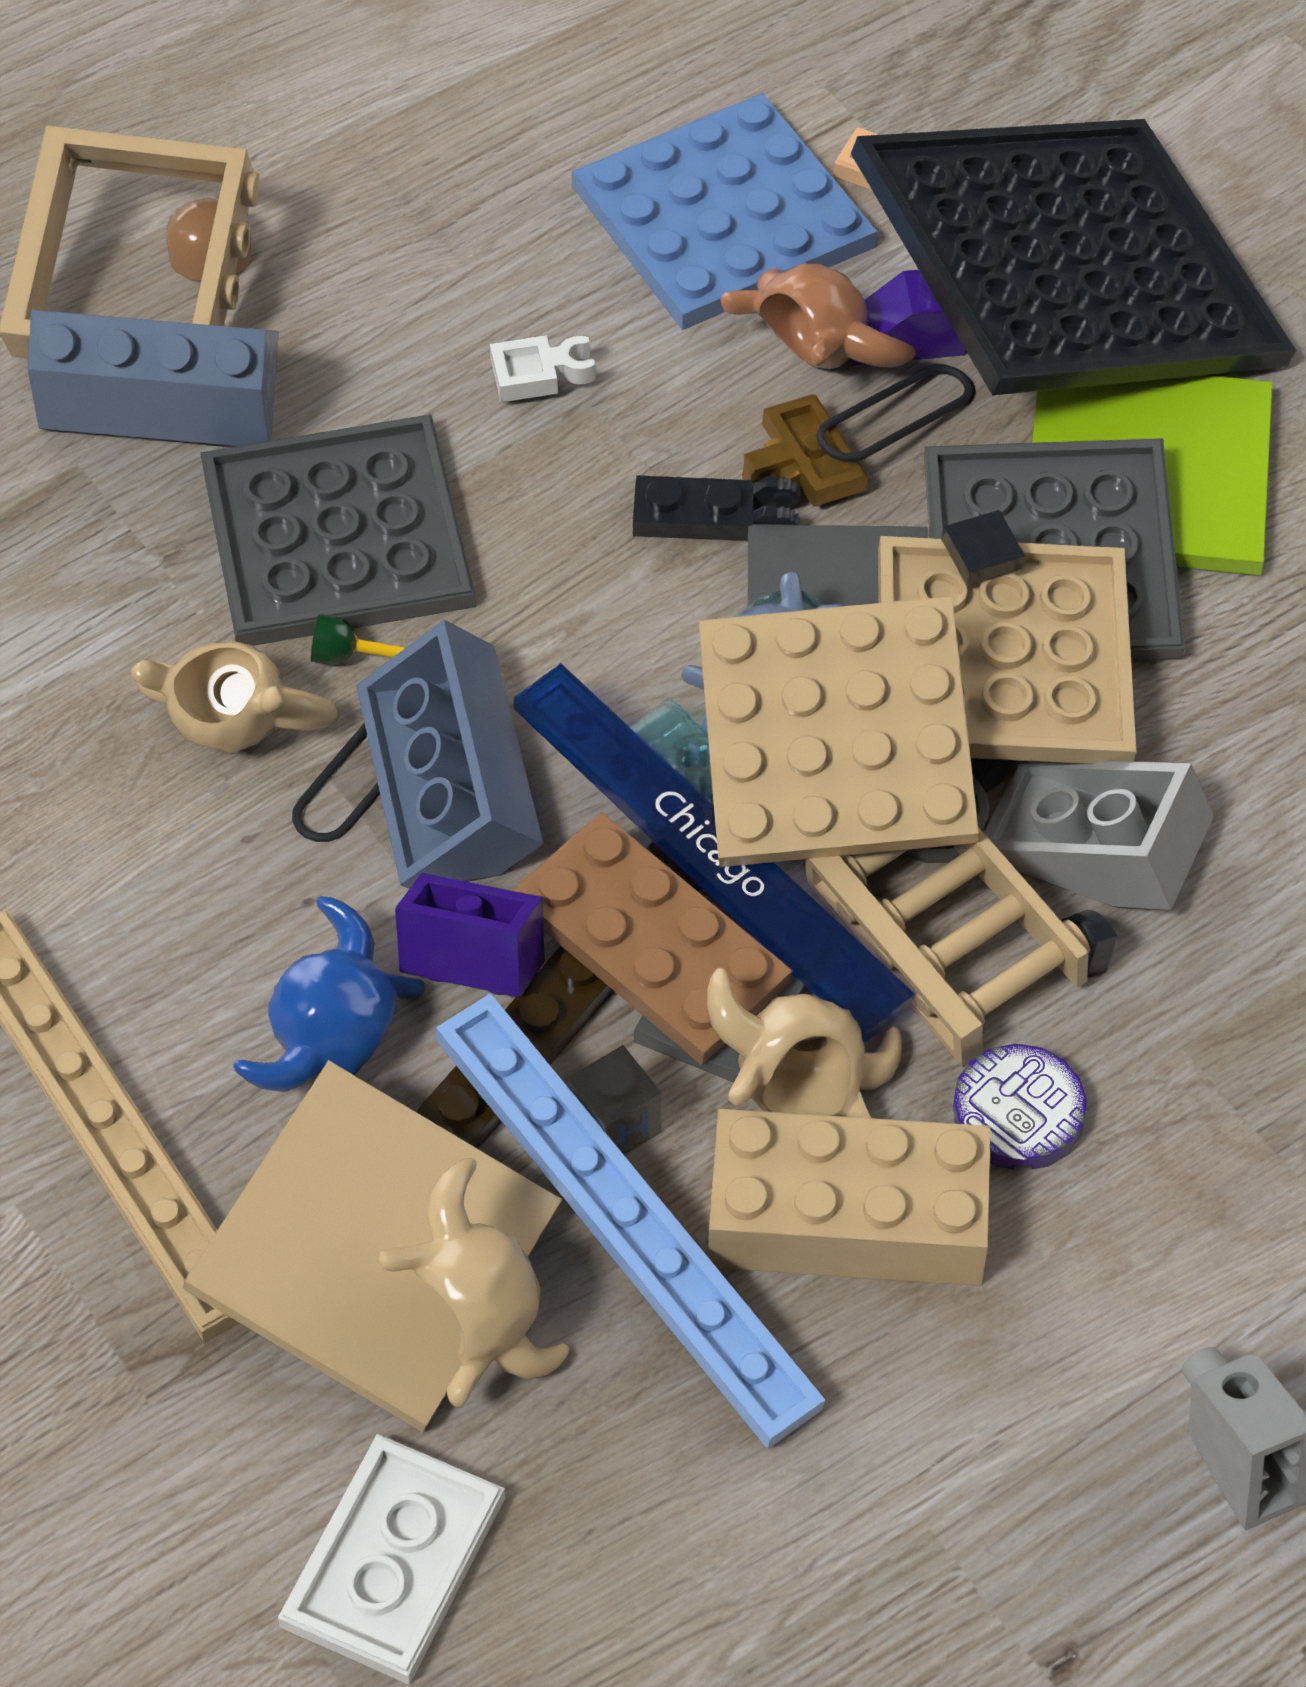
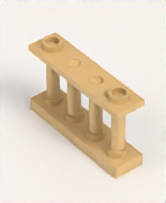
[805,827,1090,1067]

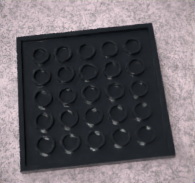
[850,119,1296,396]

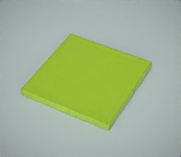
[1032,375,1272,576]

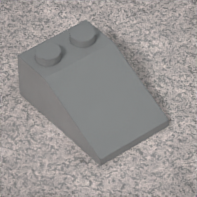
[984,760,1214,910]

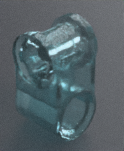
[615,699,714,816]

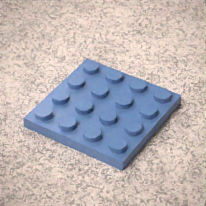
[572,93,877,330]

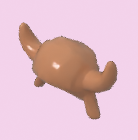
[721,263,916,369]

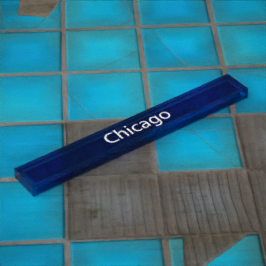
[514,663,915,1043]

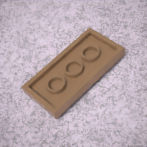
[512,812,793,1065]

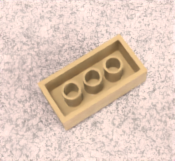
[708,1109,991,1286]

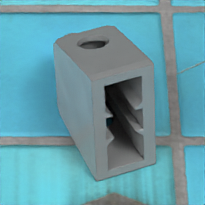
[1182,1347,1306,1531]

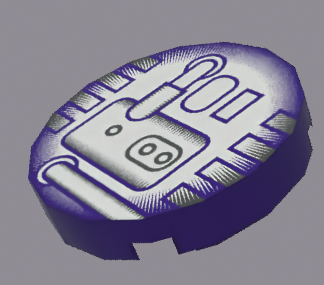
[953,1043,1087,1170]

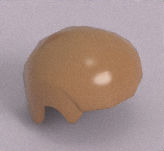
[166,197,251,281]

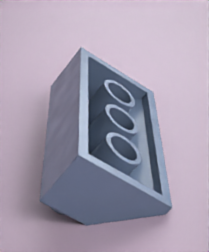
[28,310,279,446]
[356,620,544,889]

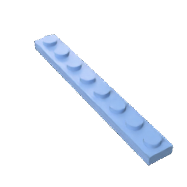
[436,993,825,1449]

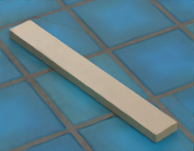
[0,909,239,1343]

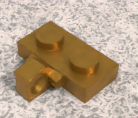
[742,394,868,507]

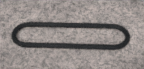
[816,364,973,462]
[292,723,380,842]

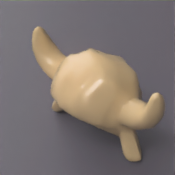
[131,640,339,753]
[707,968,902,1118]
[378,1158,569,1407]

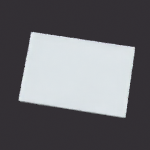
[278,1434,505,1685]

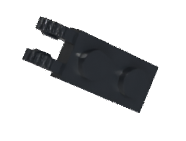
[633,475,801,541]

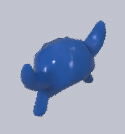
[233,896,425,1092]

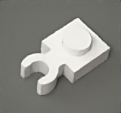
[490,335,596,402]

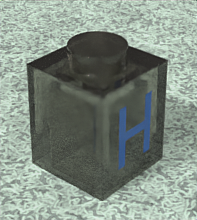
[567,1045,662,1155]

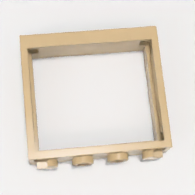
[0,125,260,359]

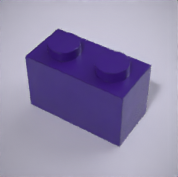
[395,873,545,997]

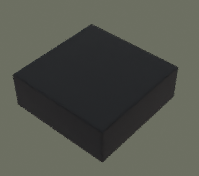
[941,510,1025,586]

